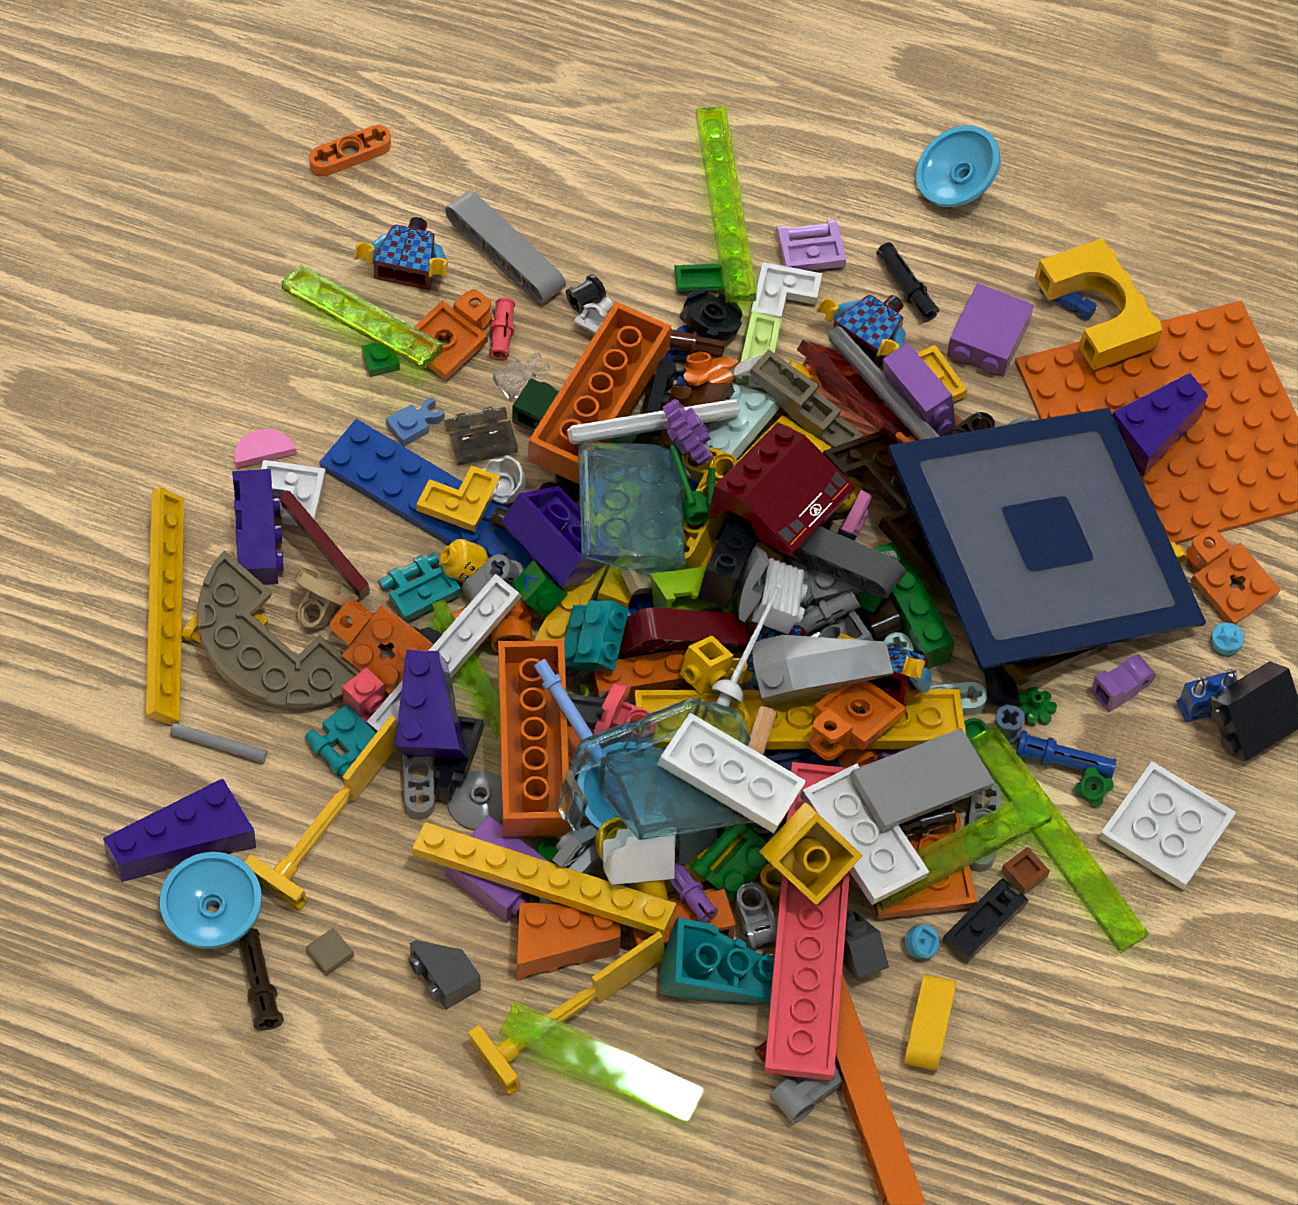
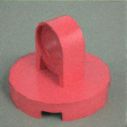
[593,682,655,746]

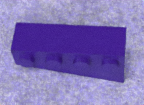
[103,778,256,882]

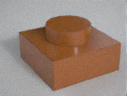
[1001,847,1050,894]

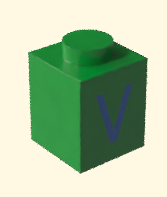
[512,560,568,617]

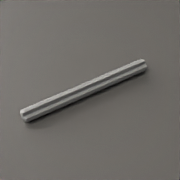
[828,326,940,440]

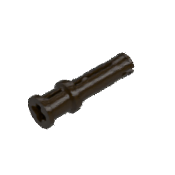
[239,928,284,1030]

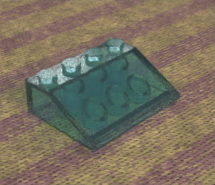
[578,442,685,577]
[598,747,754,840]

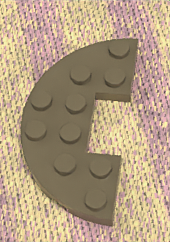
[197,550,361,709]

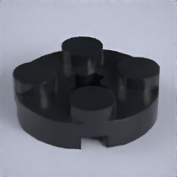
[680,289,743,341]

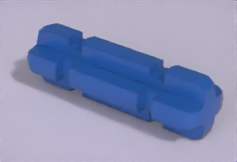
[1040,288,1097,319]

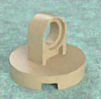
[295,568,358,629]

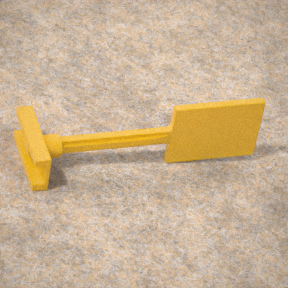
[245,715,397,911]
[468,931,665,1096]

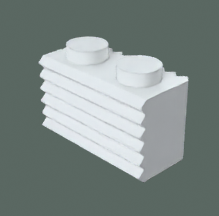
[751,558,808,634]

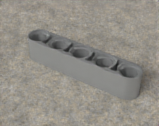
[445,190,566,305]

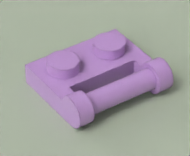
[776,219,846,271]

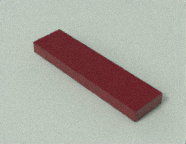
[279,490,370,600]

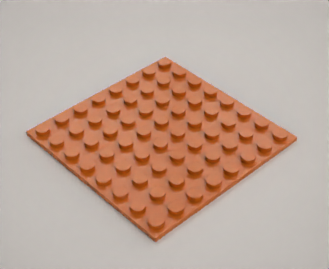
[1015,300,1298,544]

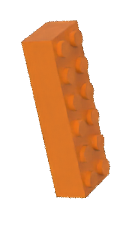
[528,301,671,487]
[498,640,571,837]

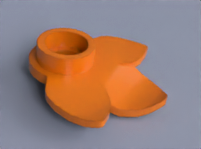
[683,352,739,386]

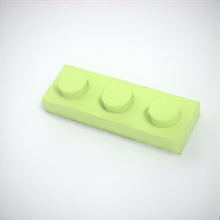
[736,311,782,392]

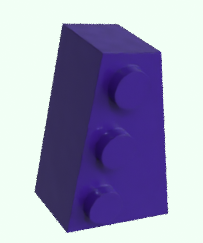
[1113,373,1208,477]
[232,469,284,585]
[395,650,468,759]

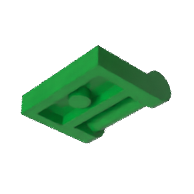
[690,815,769,901]

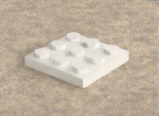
[1099,761,1236,890]

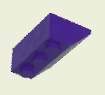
[501,486,620,588]

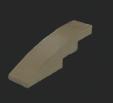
[750,349,864,448]

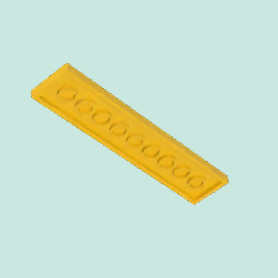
[634,689,966,750]

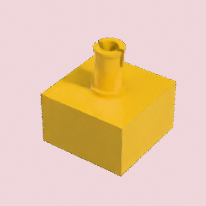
[759,802,863,906]

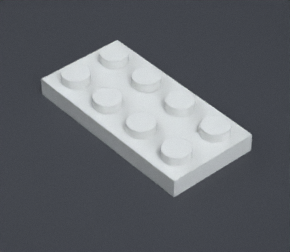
[657,713,806,833]
[800,764,929,905]

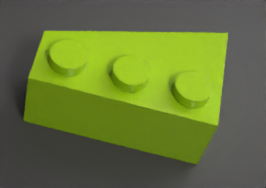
[650,566,738,613]

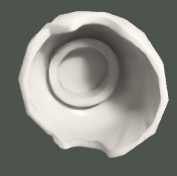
[483,455,526,505]

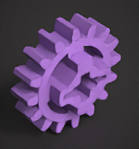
[663,399,713,465]

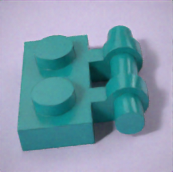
[378,552,461,623]
[305,704,376,776]

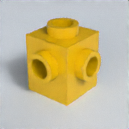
[680,636,734,694]

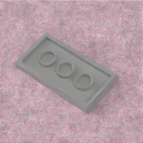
[849,728,995,831]

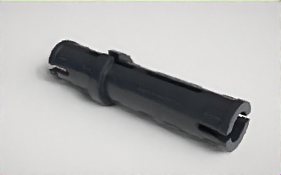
[876,242,940,321]

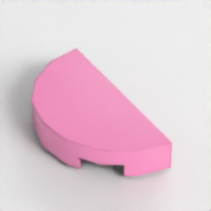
[234,429,297,468]
[841,490,873,536]

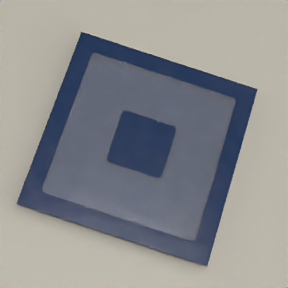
[887,408,1206,670]

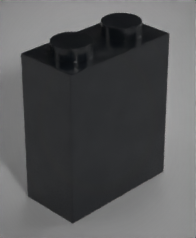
[1209,661,1298,761]

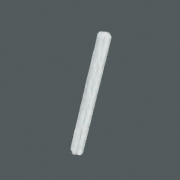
[567,399,740,444]

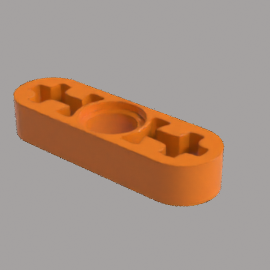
[309,125,391,176]

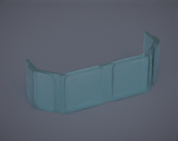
[556,697,751,832]

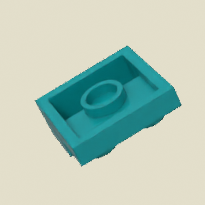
[564,600,629,671]

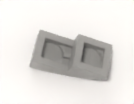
[736,546,769,622]

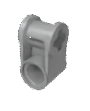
[462,554,524,601]
[734,883,778,951]

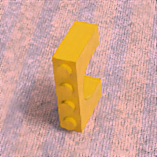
[1034,238,1163,370]

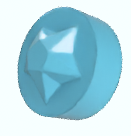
[1210,623,1244,656]
[905,924,939,959]

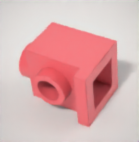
[342,667,385,724]

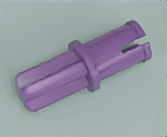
[668,862,718,923]

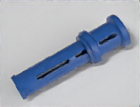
[1015,730,1117,779]

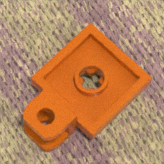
[400,289,492,381]
[1185,528,1281,625]
[329,600,434,694]
[808,681,906,761]

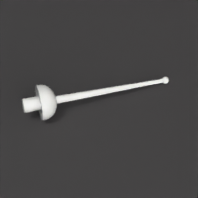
[711,584,782,713]

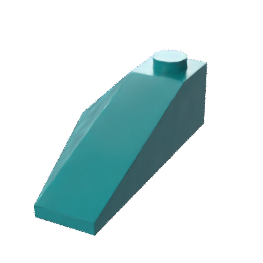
[660,918,774,1005]

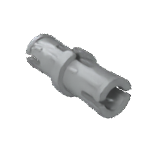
[798,589,860,633]

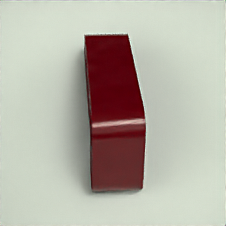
[621,607,749,657]

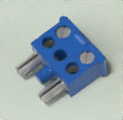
[1176,668,1238,722]

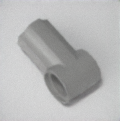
[770,1067,843,1124]

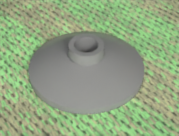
[447,771,503,831]

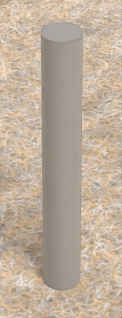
[170,722,267,763]

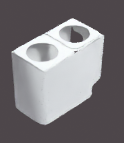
[603,816,675,885]

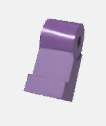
[1091,654,1156,713]

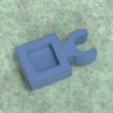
[386,398,445,446]

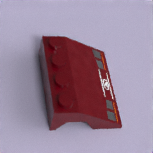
[709,422,855,556]

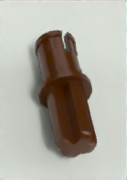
[669,329,725,357]

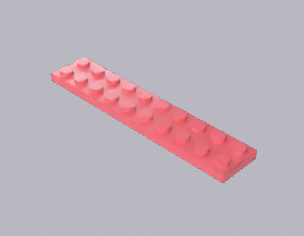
[764,762,850,1081]

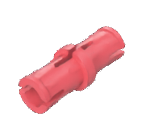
[489,297,515,360]

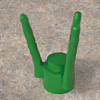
[666,445,715,525]

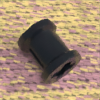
[565,274,606,313]

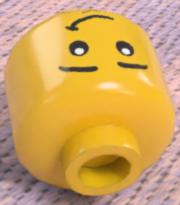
[440,539,489,583]

